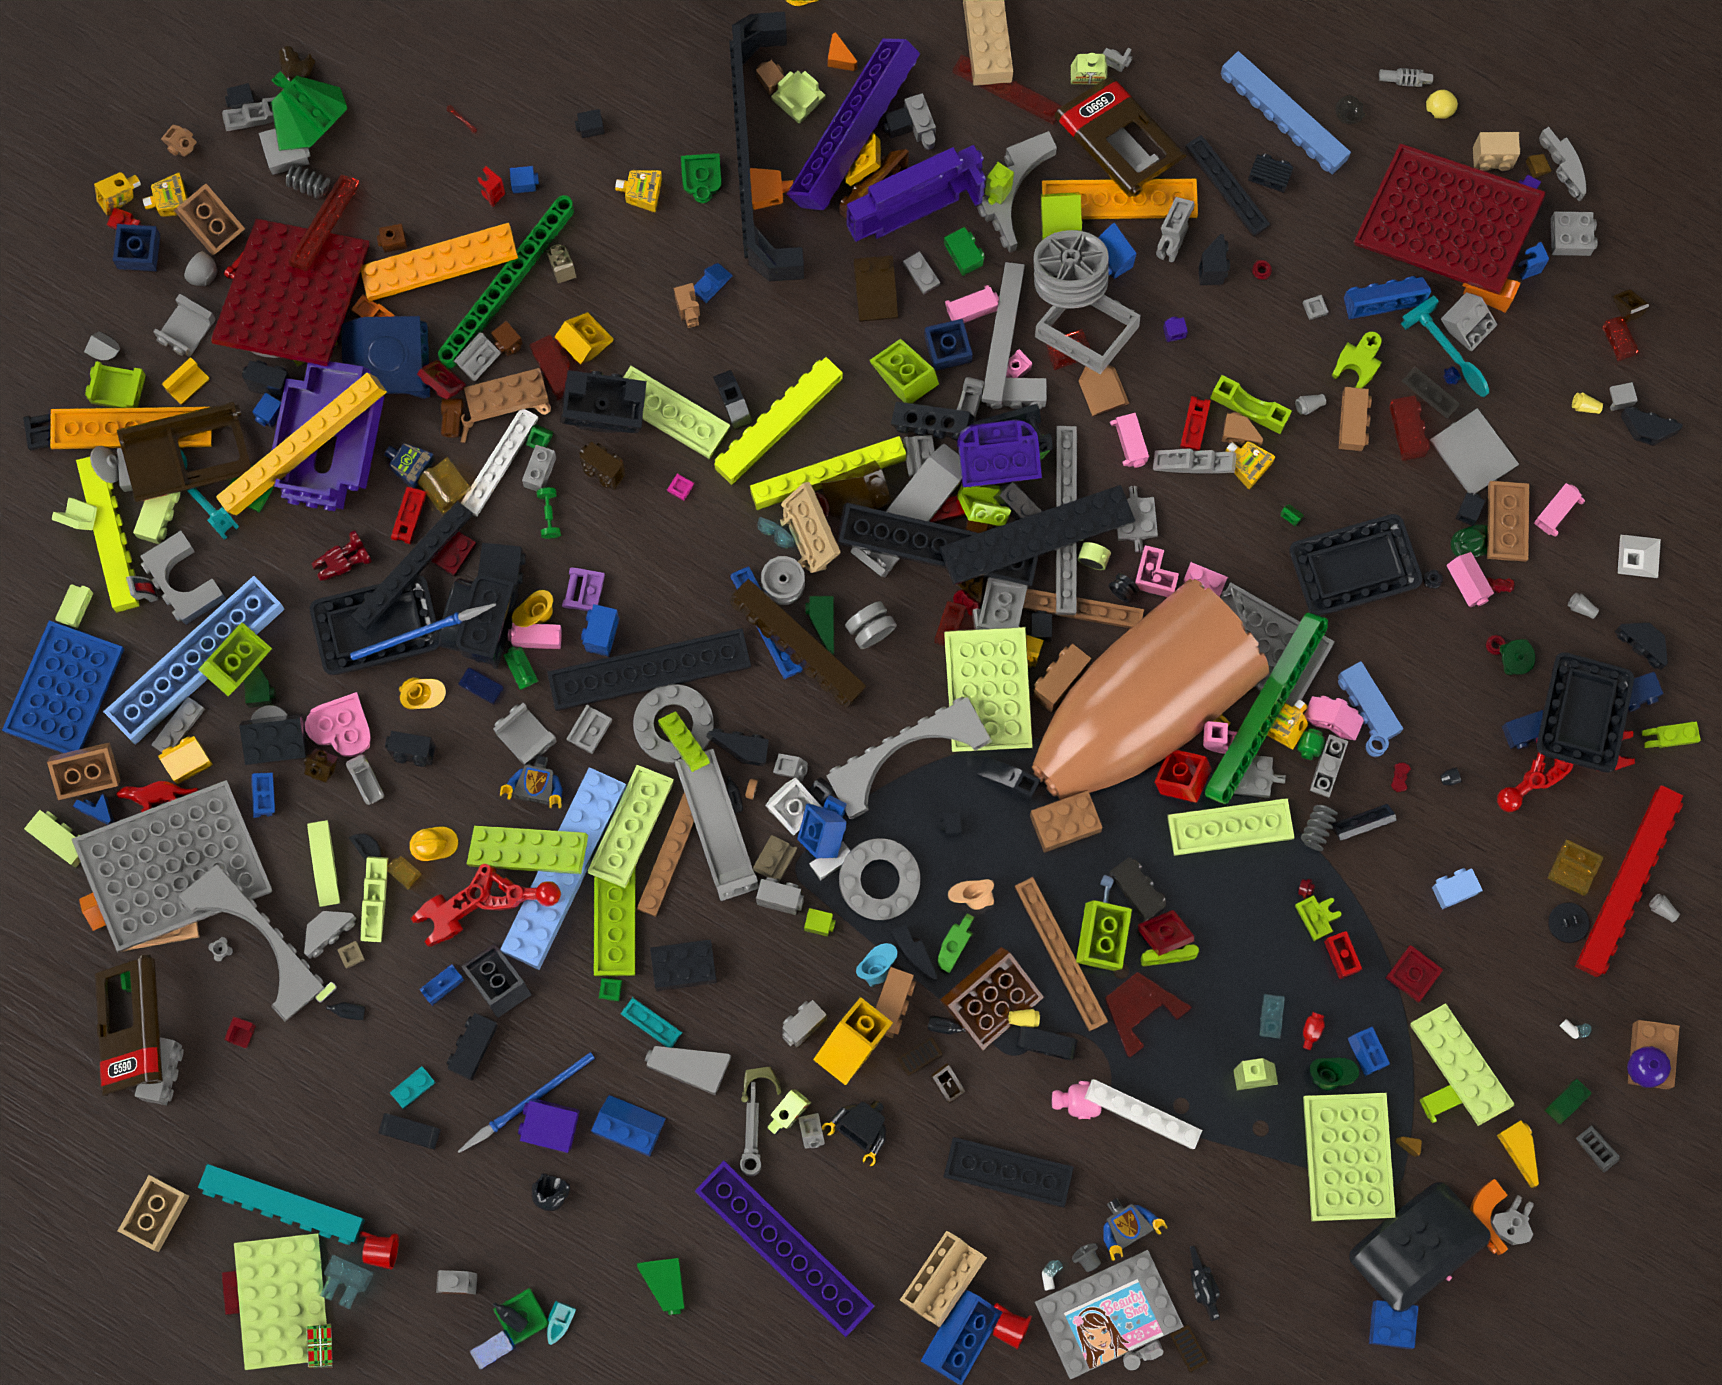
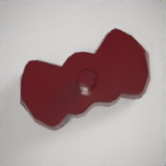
[1487,577,1515,593]
[953,589,980,616]
[1391,762,1411,792]

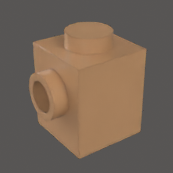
[756,60,784,95]

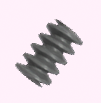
[286,164,330,199]
[1301,805,1338,851]

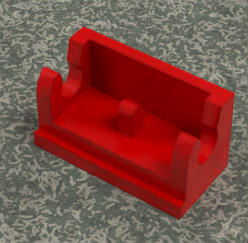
[477,166,506,207]

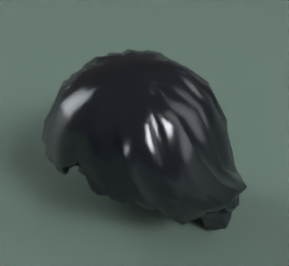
[532,1173,570,1211]

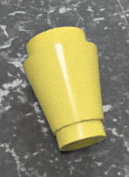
[1572,392,1603,414]
[1008,1009,1040,1028]

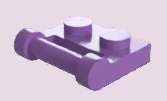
[562,567,605,611]

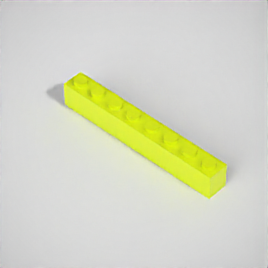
[714,357,843,485]
[750,436,906,510]
[76,457,140,613]

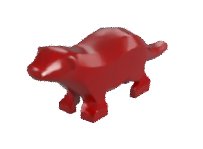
[117,781,199,812]

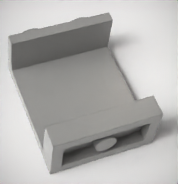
[154,294,216,357]
[493,703,557,766]

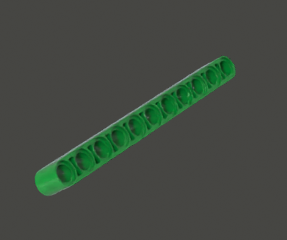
[438,195,574,368]
[1205,613,1328,804]

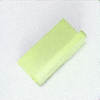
[52,498,97,530]
[55,585,93,629]

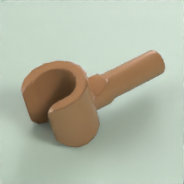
[461,414,474,443]

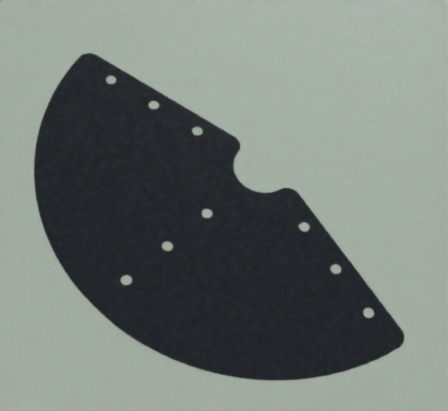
[795,738,1414,1187]

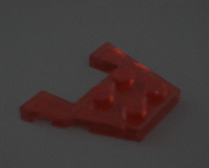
[1105,972,1191,1058]

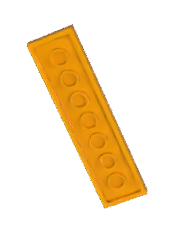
[1042,179,1198,219]
[361,223,518,302]
[50,407,212,449]

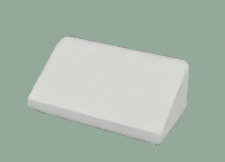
[809,842,850,881]

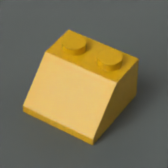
[555,312,614,364]

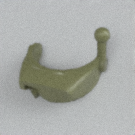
[741,1067,781,1102]

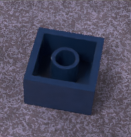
[113,224,161,271]
[924,319,972,371]

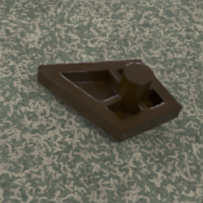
[957,577,983,605]

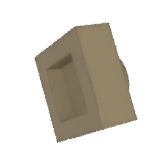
[337,941,365,969]

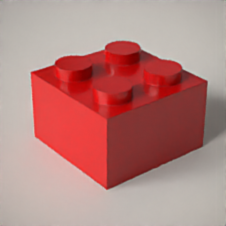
[1155,750,1212,803]

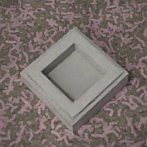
[1303,295,1328,320]

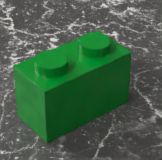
[944,227,985,276]

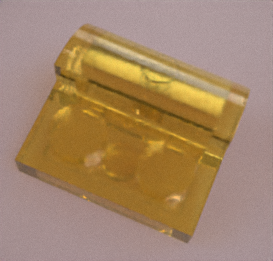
[418,458,471,515]
[1548,839,1603,896]

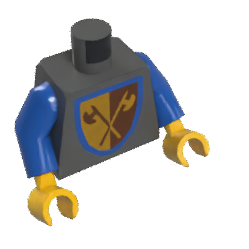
[500,756,563,808]
[1103,1198,1167,1261]

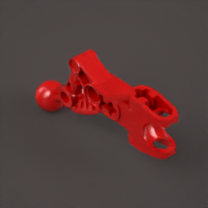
[1497,730,1635,812]
[411,864,561,947]

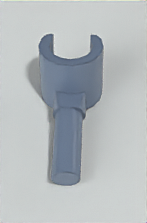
[1100,875,1113,903]

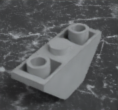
[1310,734,1348,797]
[304,911,357,959]

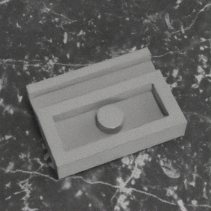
[454,333,501,381]
[903,435,935,477]
[567,705,612,754]

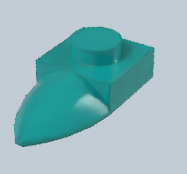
[547,1301,576,1345]

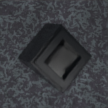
[808,777,834,806]

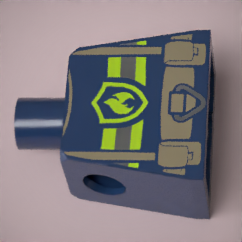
[384,443,435,489]

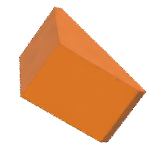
[828,32,857,71]

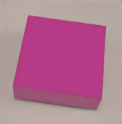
[667,473,694,501]

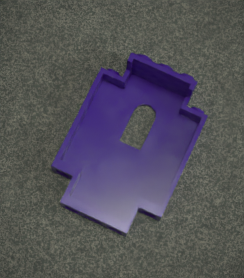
[847,145,986,242]
[272,361,384,512]

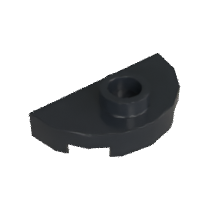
[348,833,381,863]

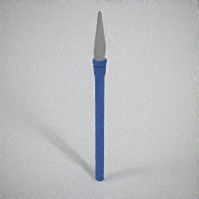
[350,603,496,660]
[458,1052,595,1153]

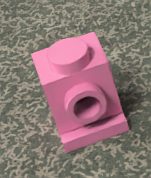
[1006,349,1032,378]

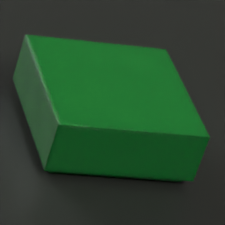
[599,978,622,1001]

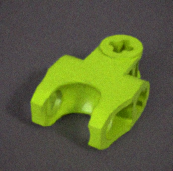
[1332,332,1382,389]

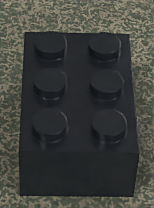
[239,714,308,765]
[650,939,717,991]

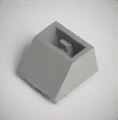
[1441,292,1497,351]

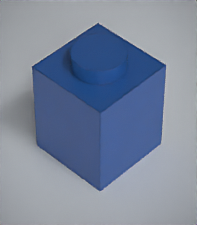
[510,166,539,194]
[252,393,281,428]

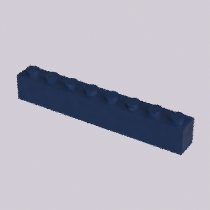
[1502,672,1663,750]

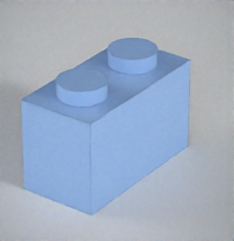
[1432,868,1483,910]

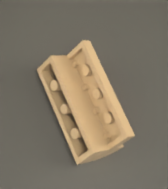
[900,1231,987,1327]

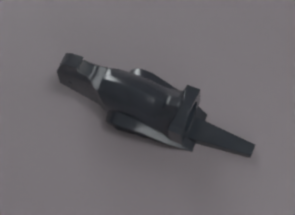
[1190,1246,1220,1322]

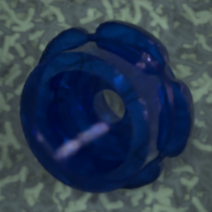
[1443,366,1461,385]

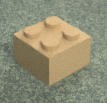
[1473,132,1520,171]

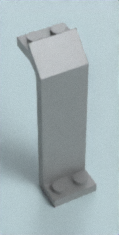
[850,443,962,578]
[674,749,759,901]

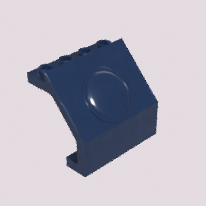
[341,316,430,399]

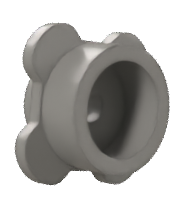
[209,937,233,961]

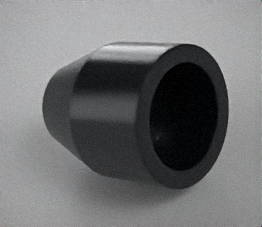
[1440,767,1462,786]

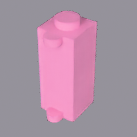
[945,285,999,323]
[1110,413,1149,468]
[1534,483,1585,537]
[1446,552,1494,607]
[508,623,562,649]

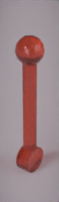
[446,105,477,133]

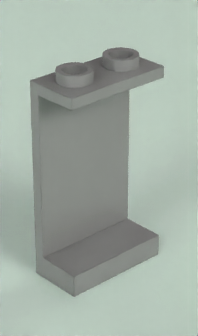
[1106,128,1159,173]

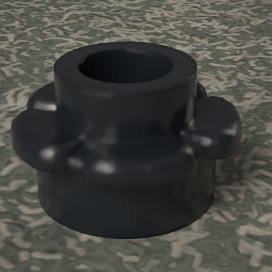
[1423,570,1443,589]

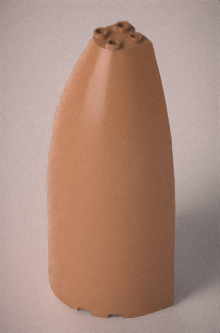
[1032,579,1269,800]

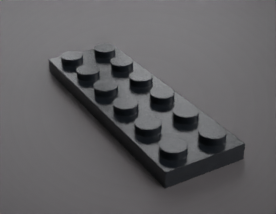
[943,1137,1074,1208]

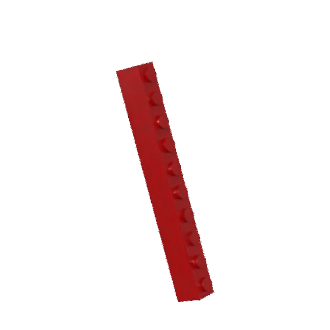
[1575,785,1683,977]

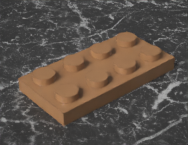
[464,368,549,422]
[1487,481,1529,562]

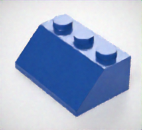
[591,1095,666,1157]

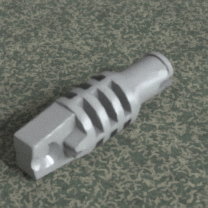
[1379,68,1433,87]

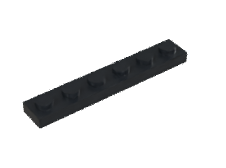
[1185,135,1270,237]

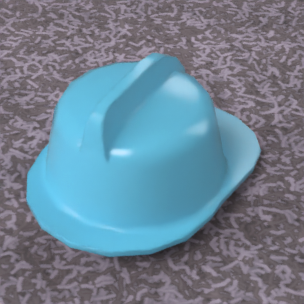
[856,943,897,987]

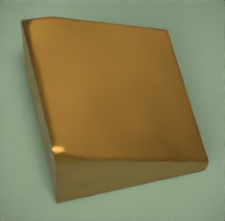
[1526,154,1552,178]
[1396,1137,1422,1157]

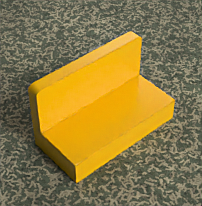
[162,357,209,405]

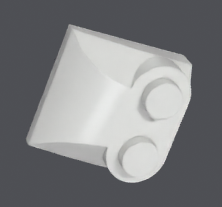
[765,778,822,835]

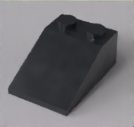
[461,943,531,1018]

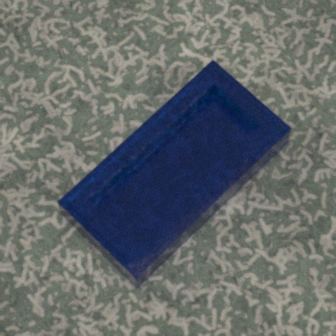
[458,667,503,704]
[470,1330,516,1370]

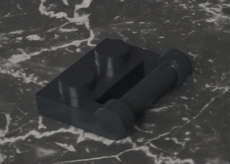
[23,414,51,451]

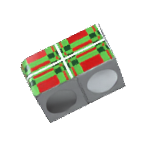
[307,1324,333,1368]

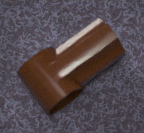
[441,398,463,438]

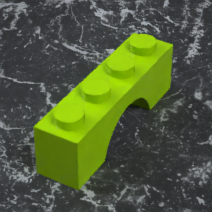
[1210,375,1292,434]

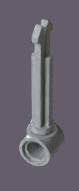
[740,1082,761,1176]

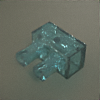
[320,1255,374,1309]

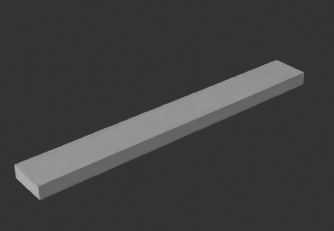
[982,262,1025,404]

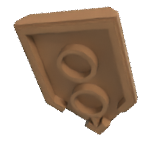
[1078,365,1129,417]

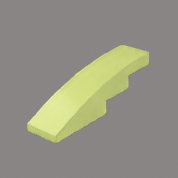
[307,820,340,906]
[361,856,388,942]

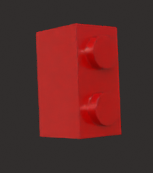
[1324,931,1362,979]

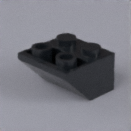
[1198,234,1230,285]

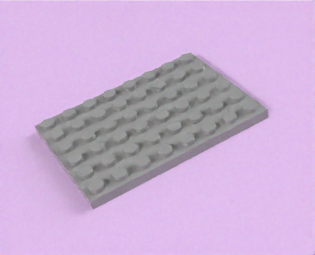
[72,780,272,953]

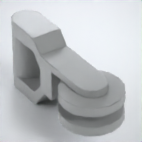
[1123,1340,1163,1370]

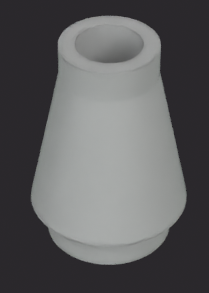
[1295,394,1326,415]
[1568,593,1599,619]
[1649,894,1680,923]

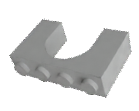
[140,531,226,625]

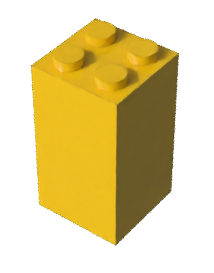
[813,997,893,1085]

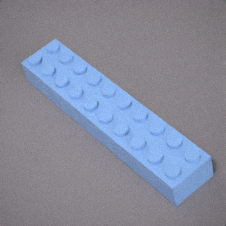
[103,576,284,745]
[500,767,626,970]

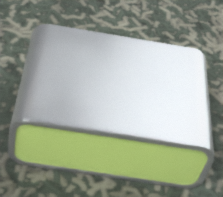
[315,982,337,1003]

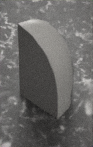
[84,331,120,360]

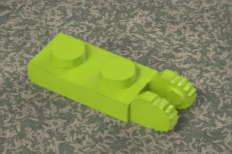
[1642,722,1701,748]
[1141,944,1199,966]

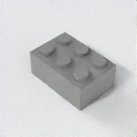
[135,1037,184,1106]

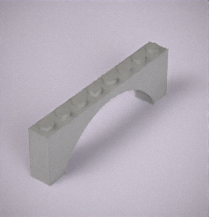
[826,697,993,819]
[178,864,324,1022]

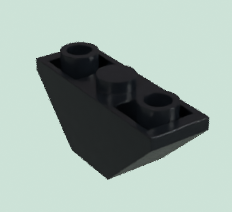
[713,370,753,430]
[1620,407,1683,446]
[1614,623,1668,671]

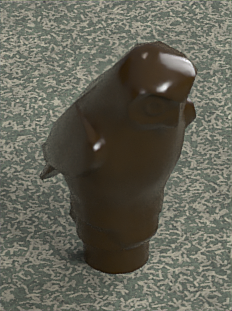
[278,46,316,92]

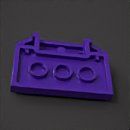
[957,420,1042,487]

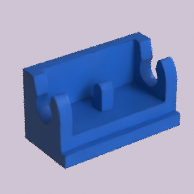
[1518,242,1549,280]
[251,773,275,818]
[419,964,465,1005]
[1348,1027,1390,1076]

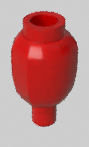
[1303,1012,1325,1050]

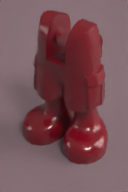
[311,530,372,581]

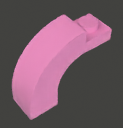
[1203,721,1237,754]

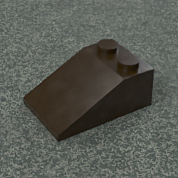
[854,255,898,322]
[821,460,892,517]

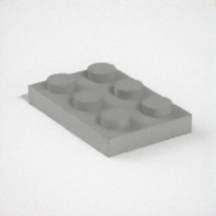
[977,578,1027,629]

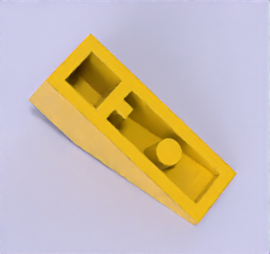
[1497,1120,1539,1188]

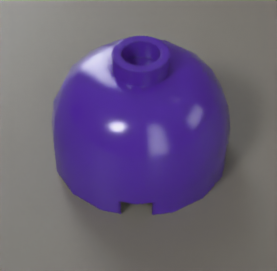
[1627,1046,1671,1088]

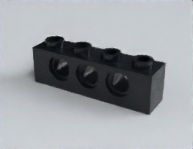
[891,402,975,441]

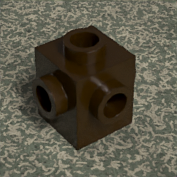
[304,748,338,783]

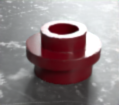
[1252,260,1272,280]
[1486,635,1506,655]
[1299,879,1315,899]

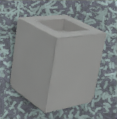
[1609,382,1638,411]

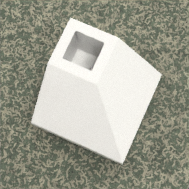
[1618,535,1660,578]

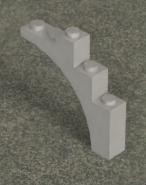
[977,131,1057,253]

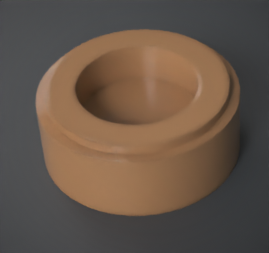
[745,778,758,800]

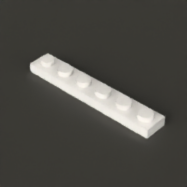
[461,409,539,516]
[1084,1080,1202,1149]

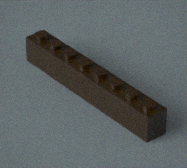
[729,578,866,708]

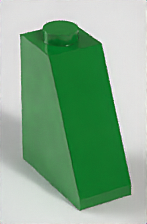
[637,1258,685,1315]

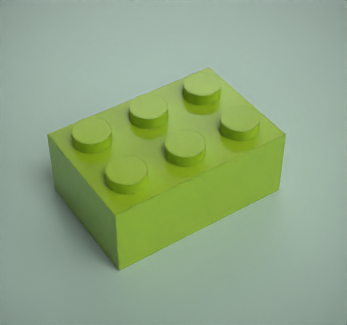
[1076,900,1132,971]

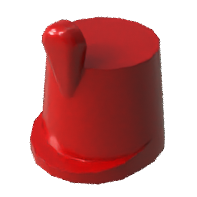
[359,1231,399,1270]
[993,1303,1032,1350]

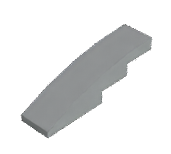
[222,97,275,131]
[1153,449,1236,473]

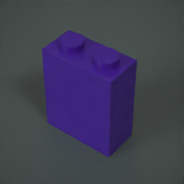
[518,1098,580,1153]

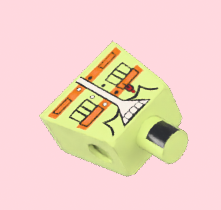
[1071,53,1107,84]
[768,1089,811,1135]

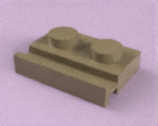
[753,835,797,883]

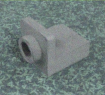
[1103,48,1133,72]
[773,754,808,782]
[798,1113,825,1148]

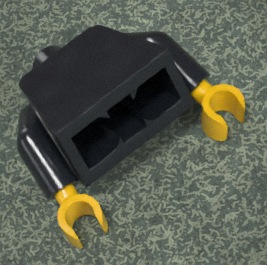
[822,1100,886,1166]

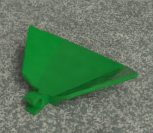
[271,71,347,151]

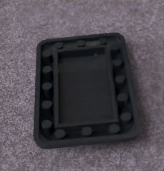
[1289,514,1423,616]
[310,575,440,675]
[1536,652,1634,773]
[1349,1182,1491,1312]

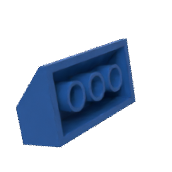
[1344,276,1431,319]
[921,1289,1002,1385]

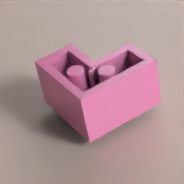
[1135,545,1179,597]
[1304,696,1364,740]

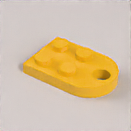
[846,132,881,186]

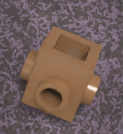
[161,125,197,157]

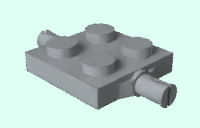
[1117,486,1158,553]
[1234,756,1286,798]

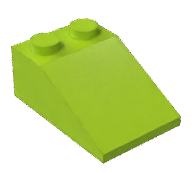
[870,339,939,404]
[198,622,272,696]

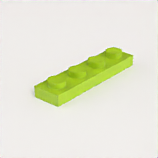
[658,711,710,772]

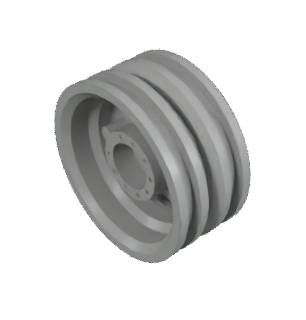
[1034,230,1108,308]

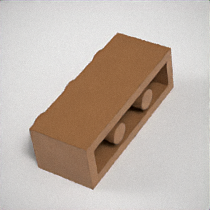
[1338,387,1372,451]

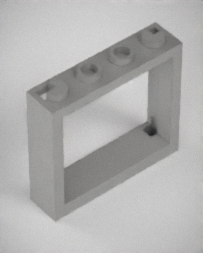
[1035,294,1140,374]

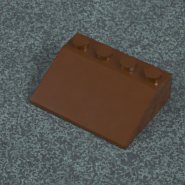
[839,149,909,219]
[940,947,1044,1050]

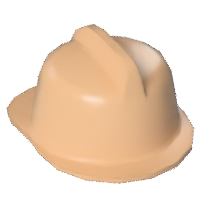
[948,879,994,910]

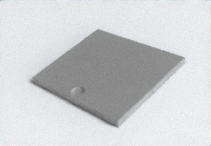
[1429,408,1519,493]

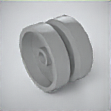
[761,556,805,605]
[845,601,897,649]

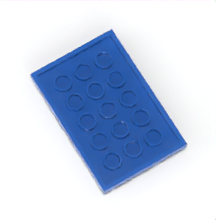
[2,621,124,753]

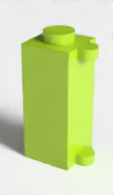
[985,162,1014,205]
[1419,1085,1462,1123]

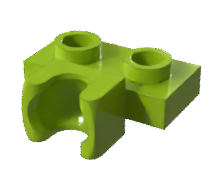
[1295,895,1342,941]

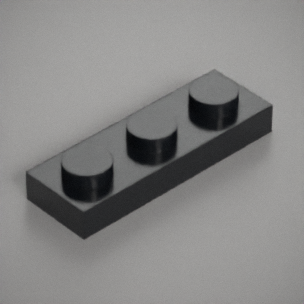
[1332,804,1396,841]

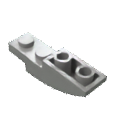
[1539,127,1586,201]

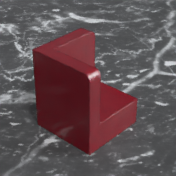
[224,1016,256,1048]

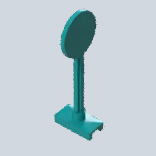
[1401,295,1489,397]
[180,450,239,540]

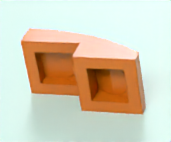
[351,294,395,318]

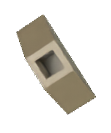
[546,244,576,283]

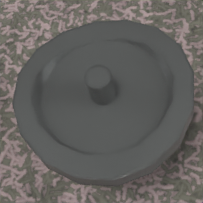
[1072,1243,1101,1272]

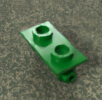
[504,647,538,690]

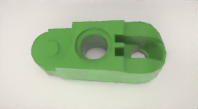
[937,913,975,973]

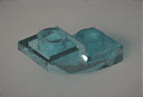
[757,517,794,548]
[1259,994,1285,1039]

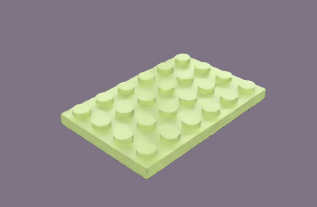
[944,627,1033,752]
[1303,1093,1395,1221]
[234,1233,327,1370]

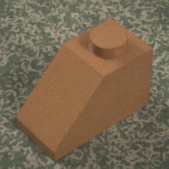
[1222,412,1263,447]

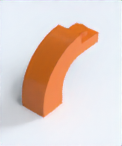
[1470,1179,1508,1255]

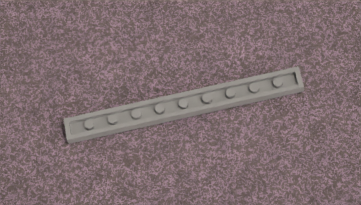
[1056,426,1077,615]

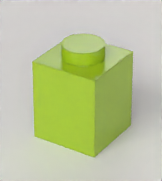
[804,908,836,936]

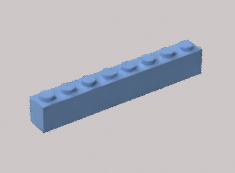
[1220,51,1351,175]

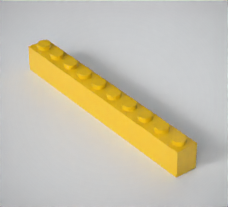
[216,372,387,515]

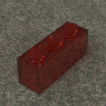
[530,334,571,400]
[1389,396,1430,461]

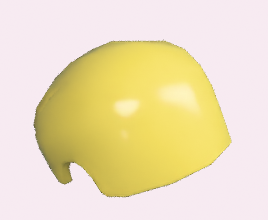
[1426,90,1458,119]

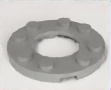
[633,684,714,764]
[839,839,920,920]

